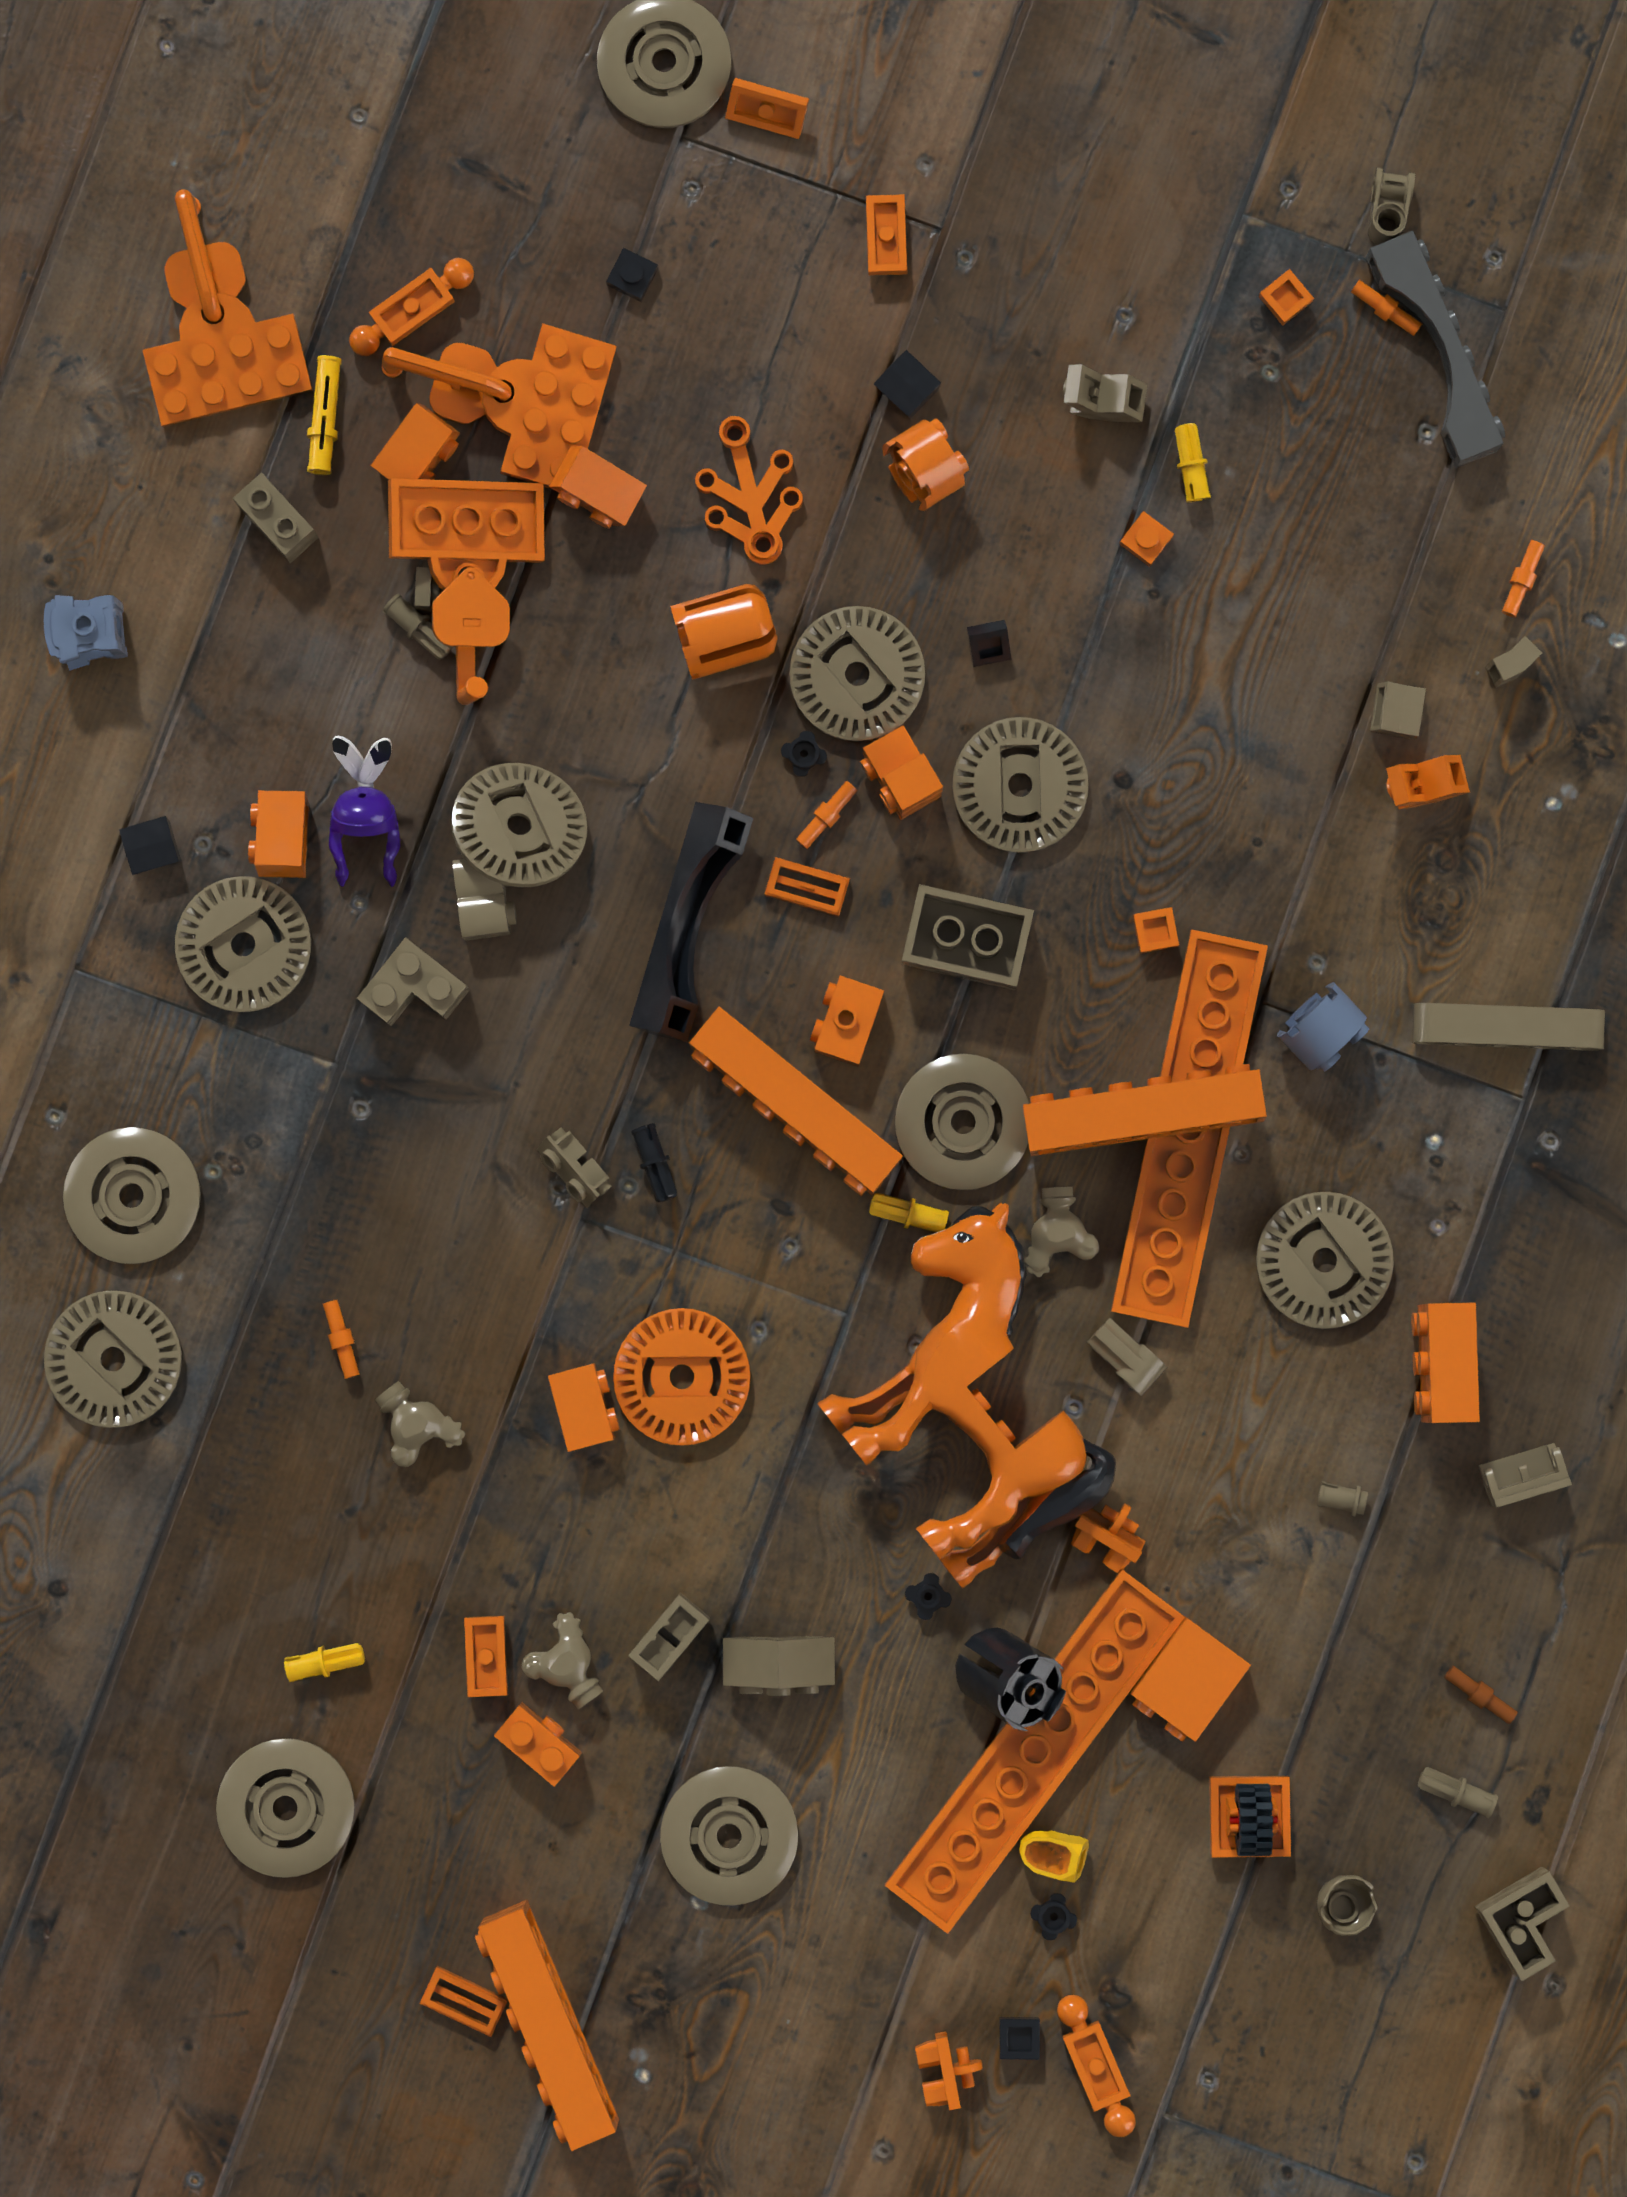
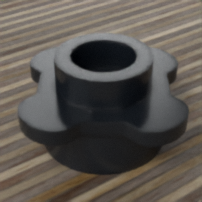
[781,731,827,777]
[905,1573,952,1620]
[1030,1893,1077,1940]

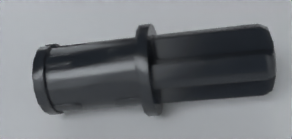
[631,1123,677,1202]

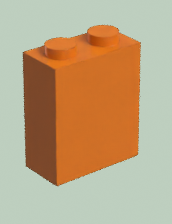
[1129,1617,1251,1742]

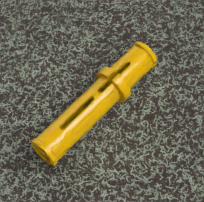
[307,355,342,475]

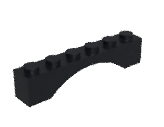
[629,802,754,1042]

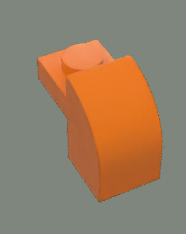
[1386,755,1470,809]

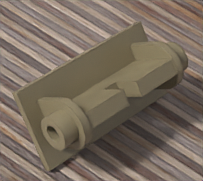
[537,1127,612,1208]

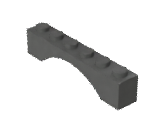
[1365,231,1505,469]

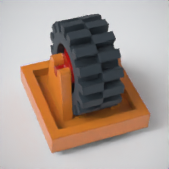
[1209,1776,1291,1858]

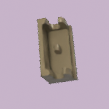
[1478,1443,1572,1508]

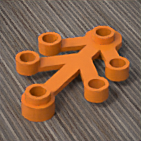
[695,416,803,565]

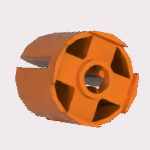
[670,584,778,680]

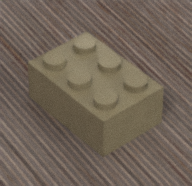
[901,884,1034,991]

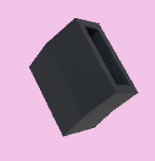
[874,350,941,419]
[119,816,181,875]

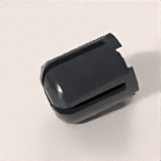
[955,1627,1066,1731]

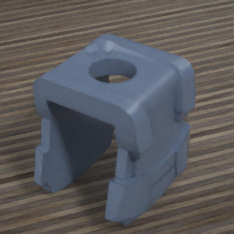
[44,595,128,671]

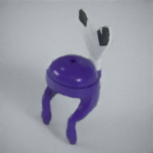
[329,736,400,887]

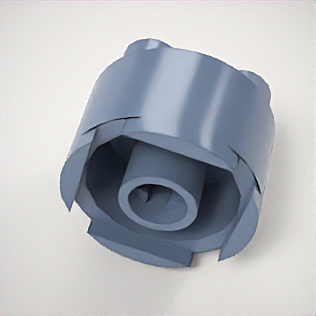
[1277,982,1369,1072]

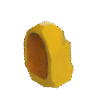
[1019,1830,1089,1883]

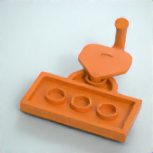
[142,189,313,427]
[381,323,617,489]
[388,478,545,705]

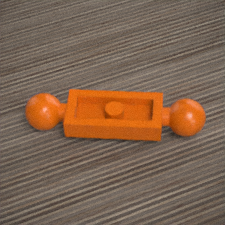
[349,258,474,356]
[1057,1995,1136,2137]

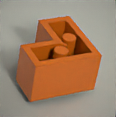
[860,725,943,820]

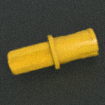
[1175,423,1211,503]
[869,1193,949,1232]
[284,1643,365,1682]

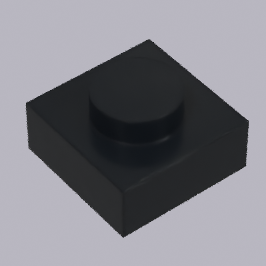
[606,247,658,302]
[967,620,1012,667]
[999,2017,1040,2060]

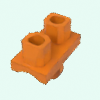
[1071,1503,1146,1573]
[915,2031,983,2110]

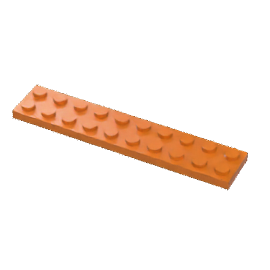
[1110,929,1268,1328]
[885,1569,1185,1934]

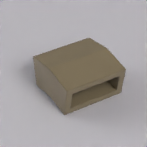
[1486,636,1542,688]
[1370,681,1426,740]

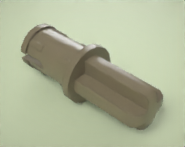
[383,593,453,660]
[1418,1767,1498,1819]

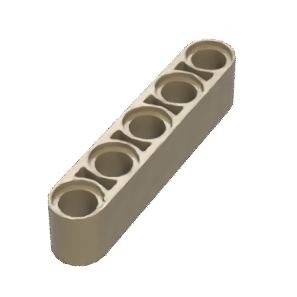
[1413,1003,1605,1051]

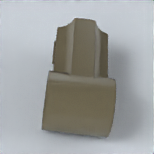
[1087,1318,1168,1396]

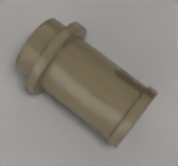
[1317,1481,1368,1517]

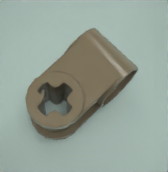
[1368,167,1415,245]

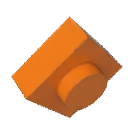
[1258,269,1314,326]
[1119,511,1174,567]
[1133,907,1179,954]

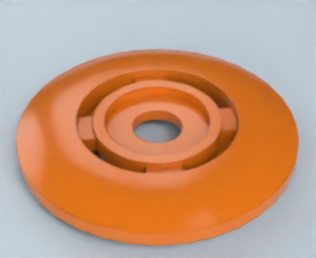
[613,1308,750,1446]

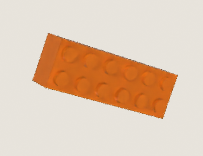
[689,1006,903,1196]
[1023,1064,1267,1156]
[475,1900,619,2151]

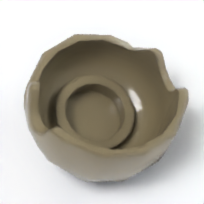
[1317,1875,1378,1936]

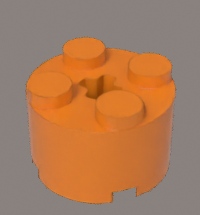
[882,418,969,511]

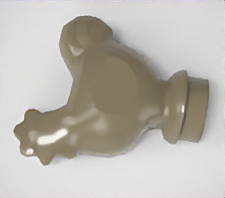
[1024,1187,1099,1277]
[375,1381,465,1467]
[521,1612,603,1709]

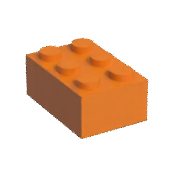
[1411,1303,1480,1423]

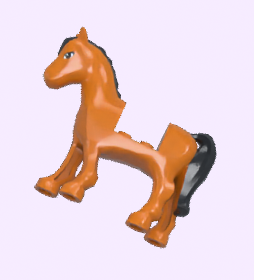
[817,1203,1116,1589]

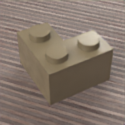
[356,937,470,1026]
[723,1636,835,1696]
[1474,1867,1570,1981]

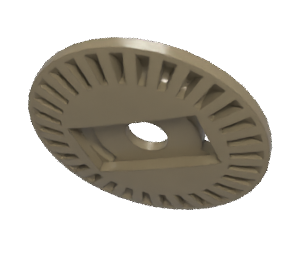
[597,0,731,128]
[789,606,925,742]
[952,717,1088,853]
[451,763,587,887]
[175,876,312,1012]
[895,1054,1029,1190]
[63,1127,201,1264]
[1256,1192,1394,1329]
[44,1291,182,1428]
[216,1738,355,1878]
[660,1766,798,1906]

